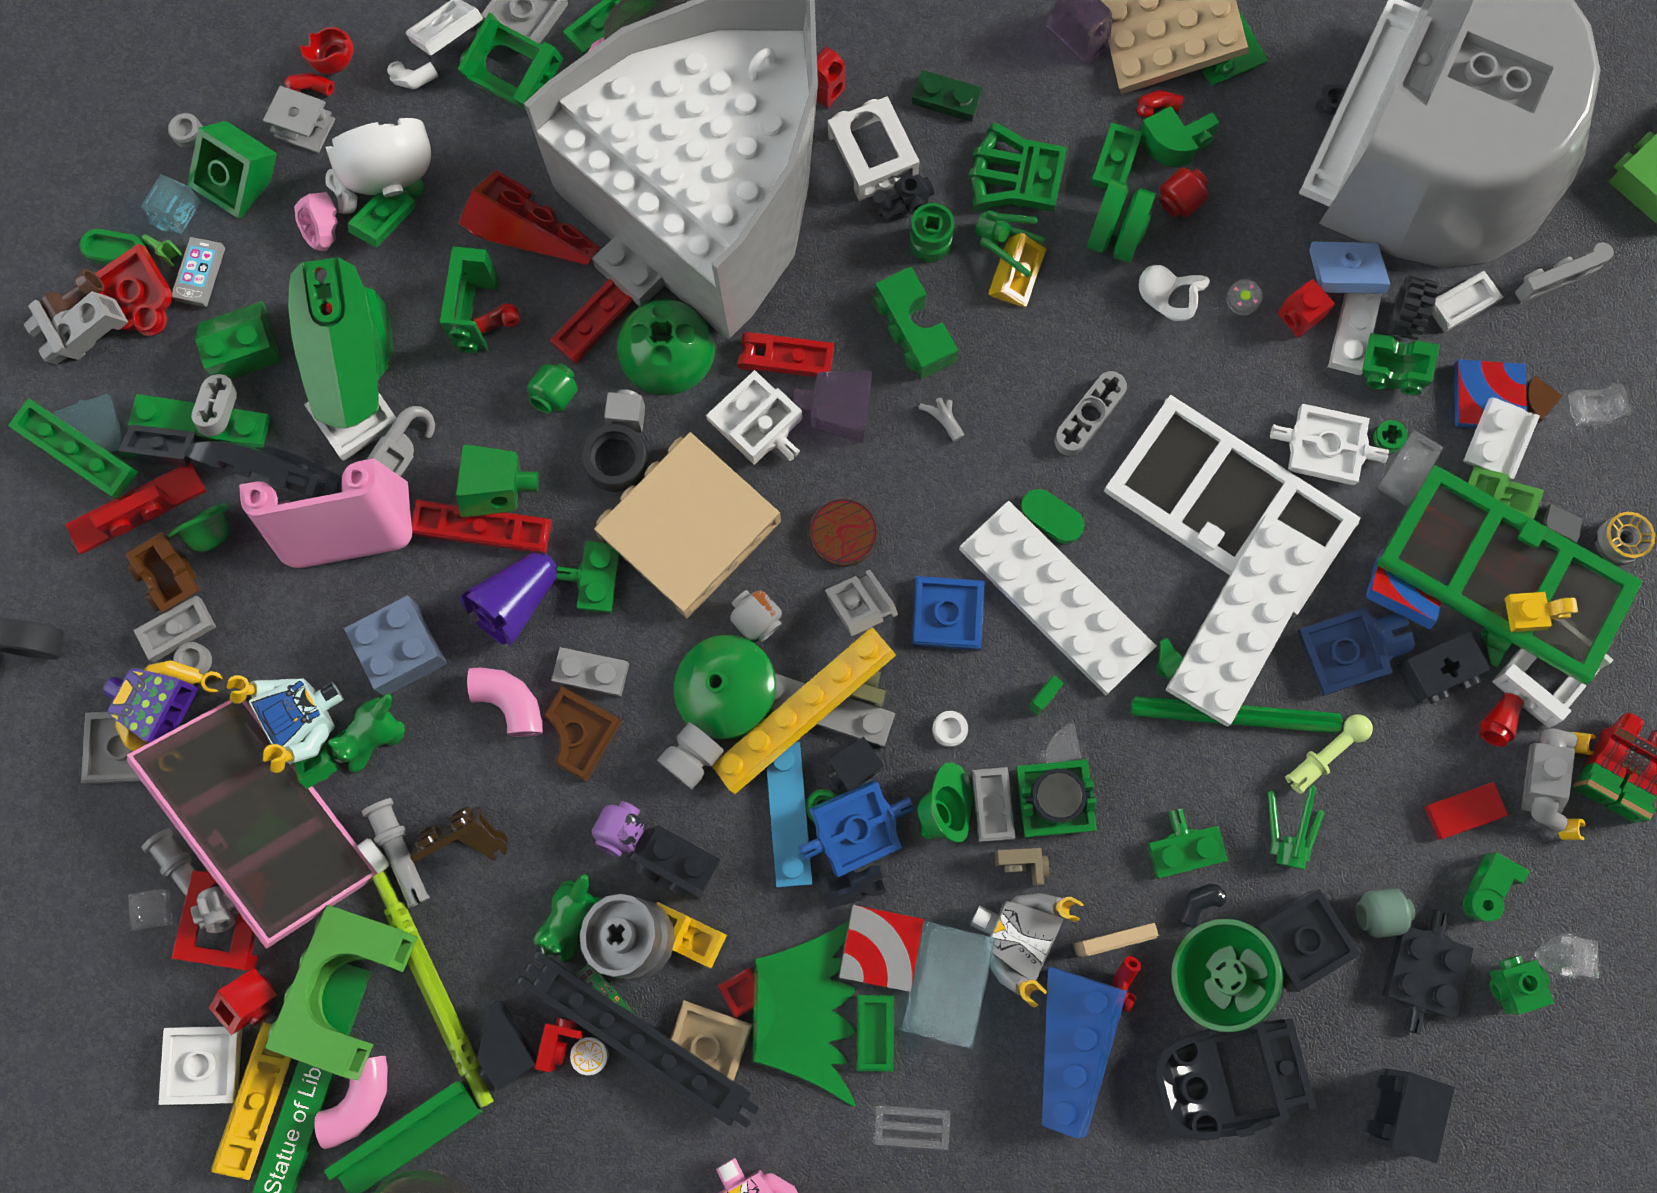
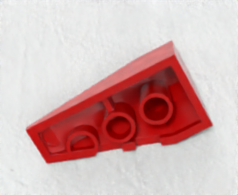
[458,170,600,265]

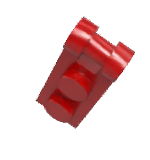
[737,332,834,379]

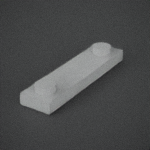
[770,674,895,748]

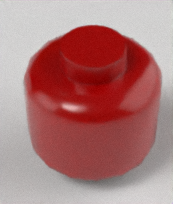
[1158,168,1209,218]

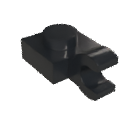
[818,866,886,910]

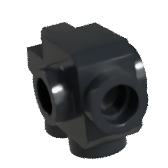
[873,174,935,219]

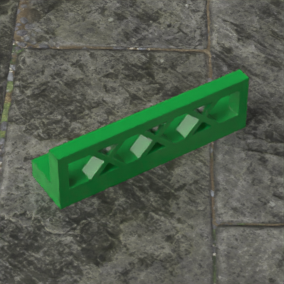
[324,1080,483,1193]

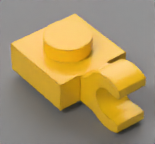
[1505,592,1578,632]

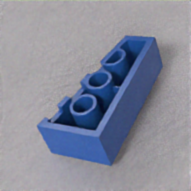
[1042,967,1127,1139]

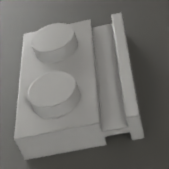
[825,570,898,636]

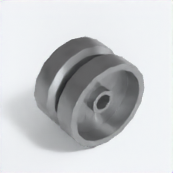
[580,894,675,981]

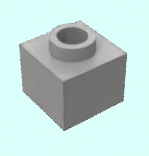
[604,390,645,432]

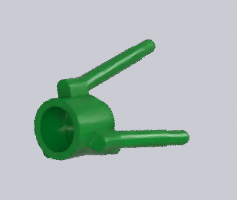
[975,210,1045,277]
[1268,785,1324,870]

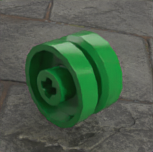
[1086,178,1156,264]

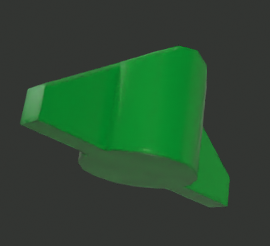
[1481,616,1511,667]
[1156,637,1183,680]

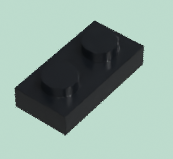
[118,424,200,467]

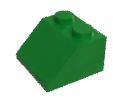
[187,121,277,218]
[195,301,283,380]

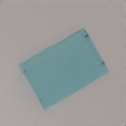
[901,921,995,1049]

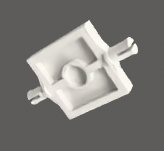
[1270,404,1389,486]

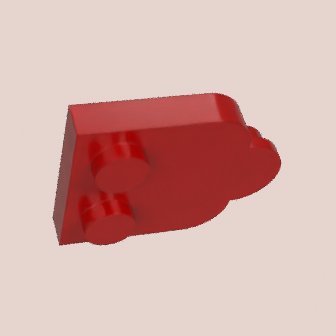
[95,244,172,336]

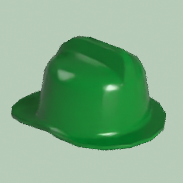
[917,763,974,843]

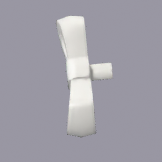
[325,169,357,214]

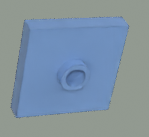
[1309,242,1390,294]

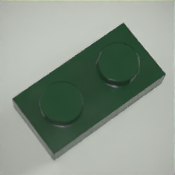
[911,70,983,122]

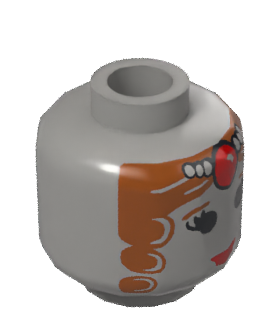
[730,590,782,642]

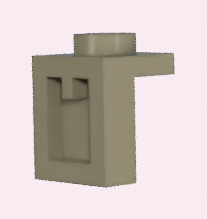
[994,848,1049,886]

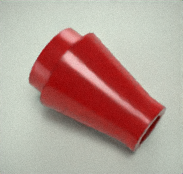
[1479,693,1524,747]

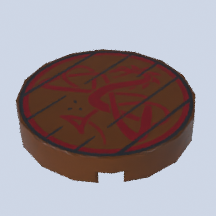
[809,498,878,567]

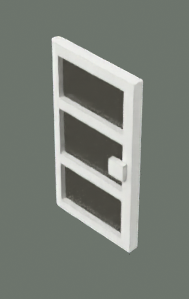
[1103,395,1361,617]

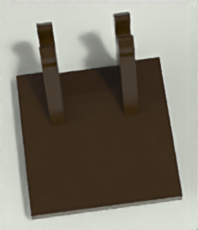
[410,806,508,863]

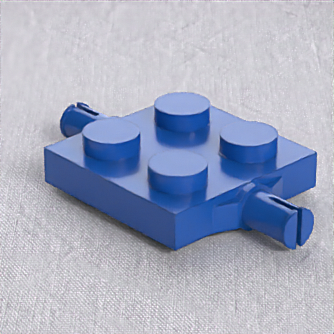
[798,780,914,877]

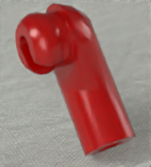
[284,72,335,96]
[1136,90,1184,118]
[1112,956,1141,1012]

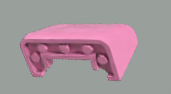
[239,458,412,568]

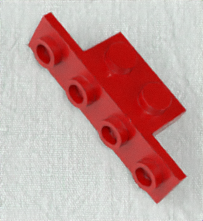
[65,461,207,555]

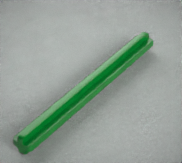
[1131,696,1343,733]

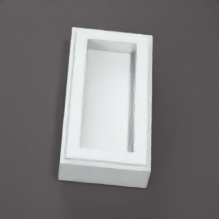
[1432,271,1503,333]

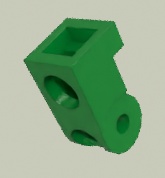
[1462,853,1530,922]

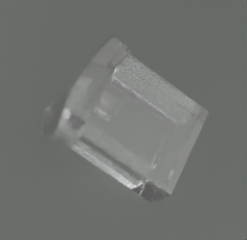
[1535,933,1599,979]

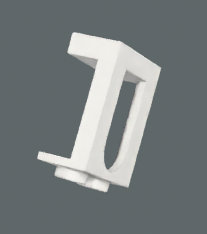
[828,96,920,201]
[1492,619,1613,728]

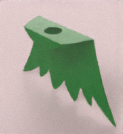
[753,921,856,1107]

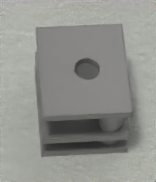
[263,86,335,154]

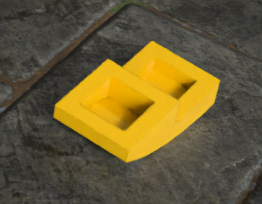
[656,902,727,968]

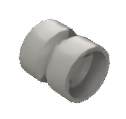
[657,722,724,790]

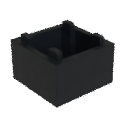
[1251,889,1361,992]
[1365,1069,1455,1164]

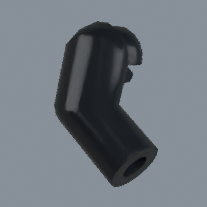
[1178,883,1227,928]

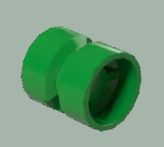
[909,203,954,263]

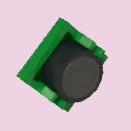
[1015,759,1097,838]

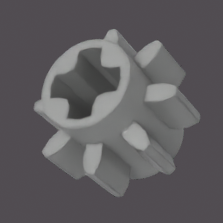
[190,887,239,933]

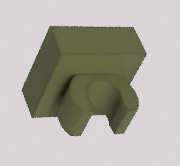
[848,671,886,708]

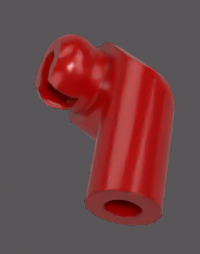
[473,303,520,334]

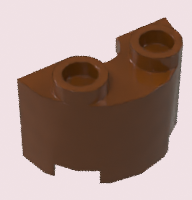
[125,532,201,613]

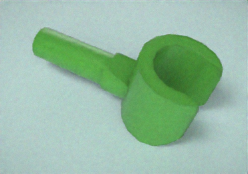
[141,234,183,267]

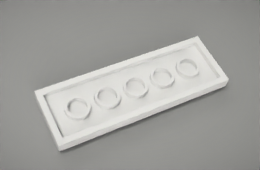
[959,501,1156,696]
[1166,514,1328,726]

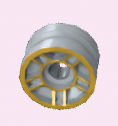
[1595,511,1655,565]

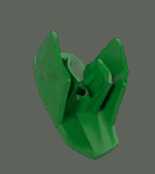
[288,257,393,429]

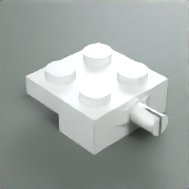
[706,370,802,465]

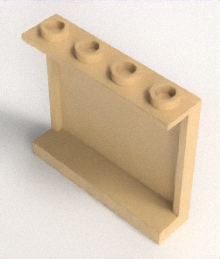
[594,432,781,619]

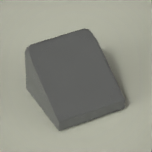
[1540,504,1582,544]

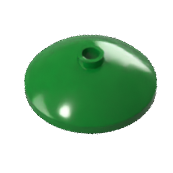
[674,635,776,739]

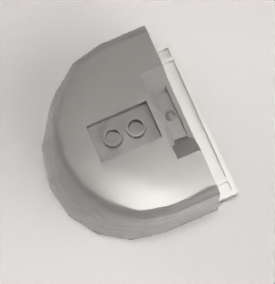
[1299,0,1601,268]

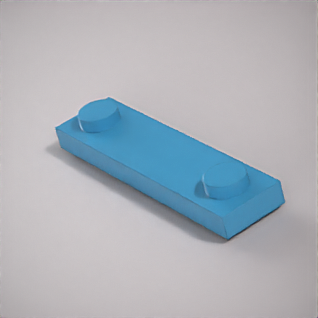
[767,742,812,888]

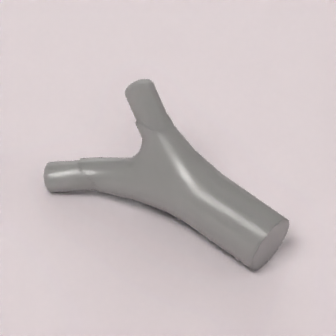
[919,397,965,442]

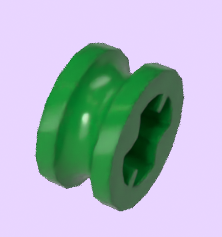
[1372,420,1408,454]

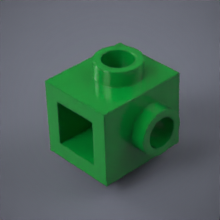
[1488,955,1554,1015]

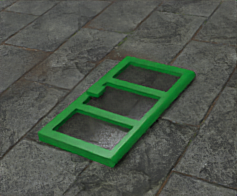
[1376,465,1643,686]

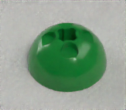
[617,299,715,395]
[1171,919,1283,1032]

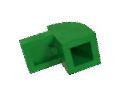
[1139,106,1219,167]

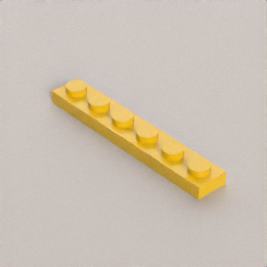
[712,627,896,794]

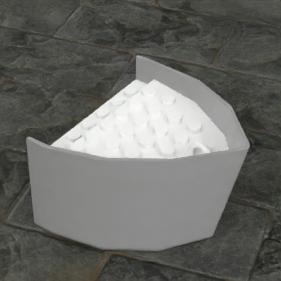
[524,0,818,339]

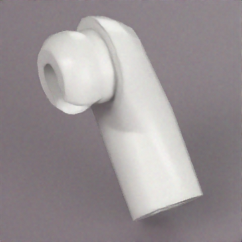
[387,61,438,89]

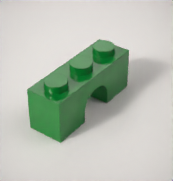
[872,267,958,379]

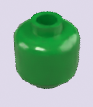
[527,363,578,415]

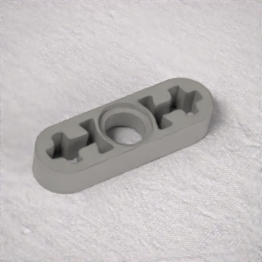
[1054,371,1127,456]

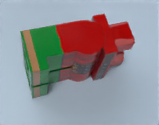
[1571,713,1657,823]

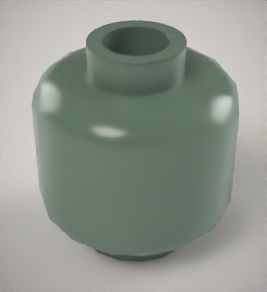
[1355,888,1415,938]

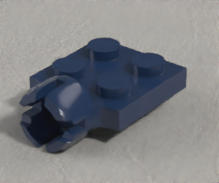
[1297,607,1414,696]

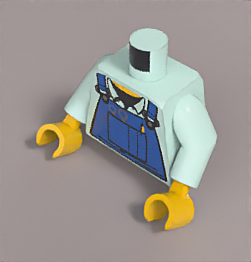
[226,675,344,773]

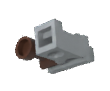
[23,269,128,364]

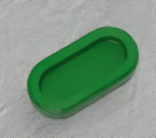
[79,229,148,265]
[1021,489,1085,544]

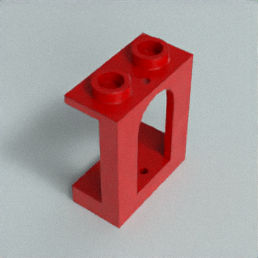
[171,869,275,970]

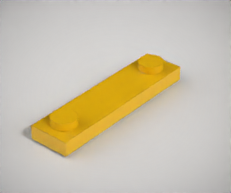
[211,1021,291,1180]

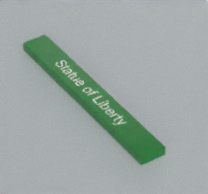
[252,963,372,1193]

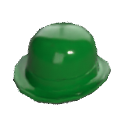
[169,502,230,553]

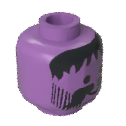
[592,801,645,858]

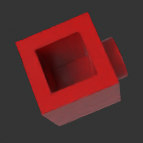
[1277,279,1335,338]
[209,968,277,1036]

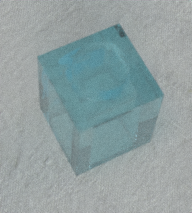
[141,174,201,234]

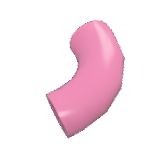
[467,668,543,737]
[315,1056,388,1149]

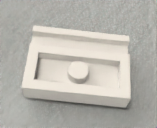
[1463,397,1540,480]

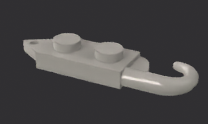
[367,406,435,477]

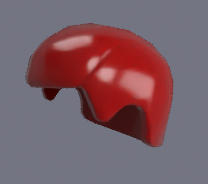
[300,27,354,74]

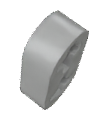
[191,374,237,436]

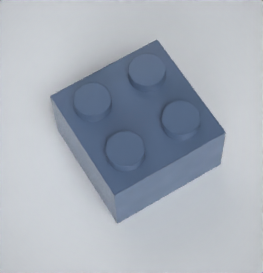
[344,595,448,695]

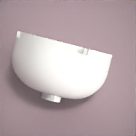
[326,118,431,197]

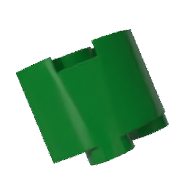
[1362,333,1440,396]

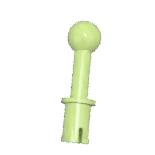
[1285,714,1373,794]

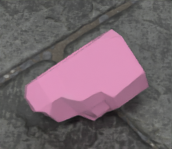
[294,192,338,251]

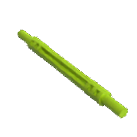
[372,871,494,1109]

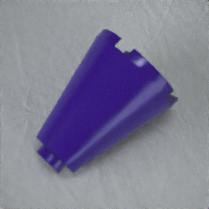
[460,552,557,646]

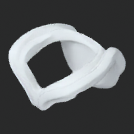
[1139,265,1210,321]

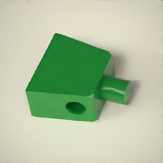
[456,445,539,517]

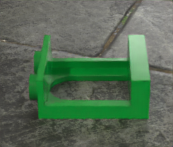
[458,12,563,112]
[440,246,499,354]

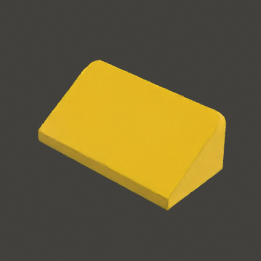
[988,233,1046,307]

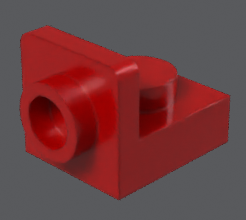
[535,1017,586,1072]

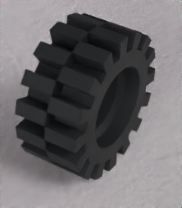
[1387,274,1438,340]

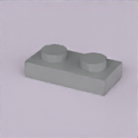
[133,596,216,662]
[551,647,629,697]

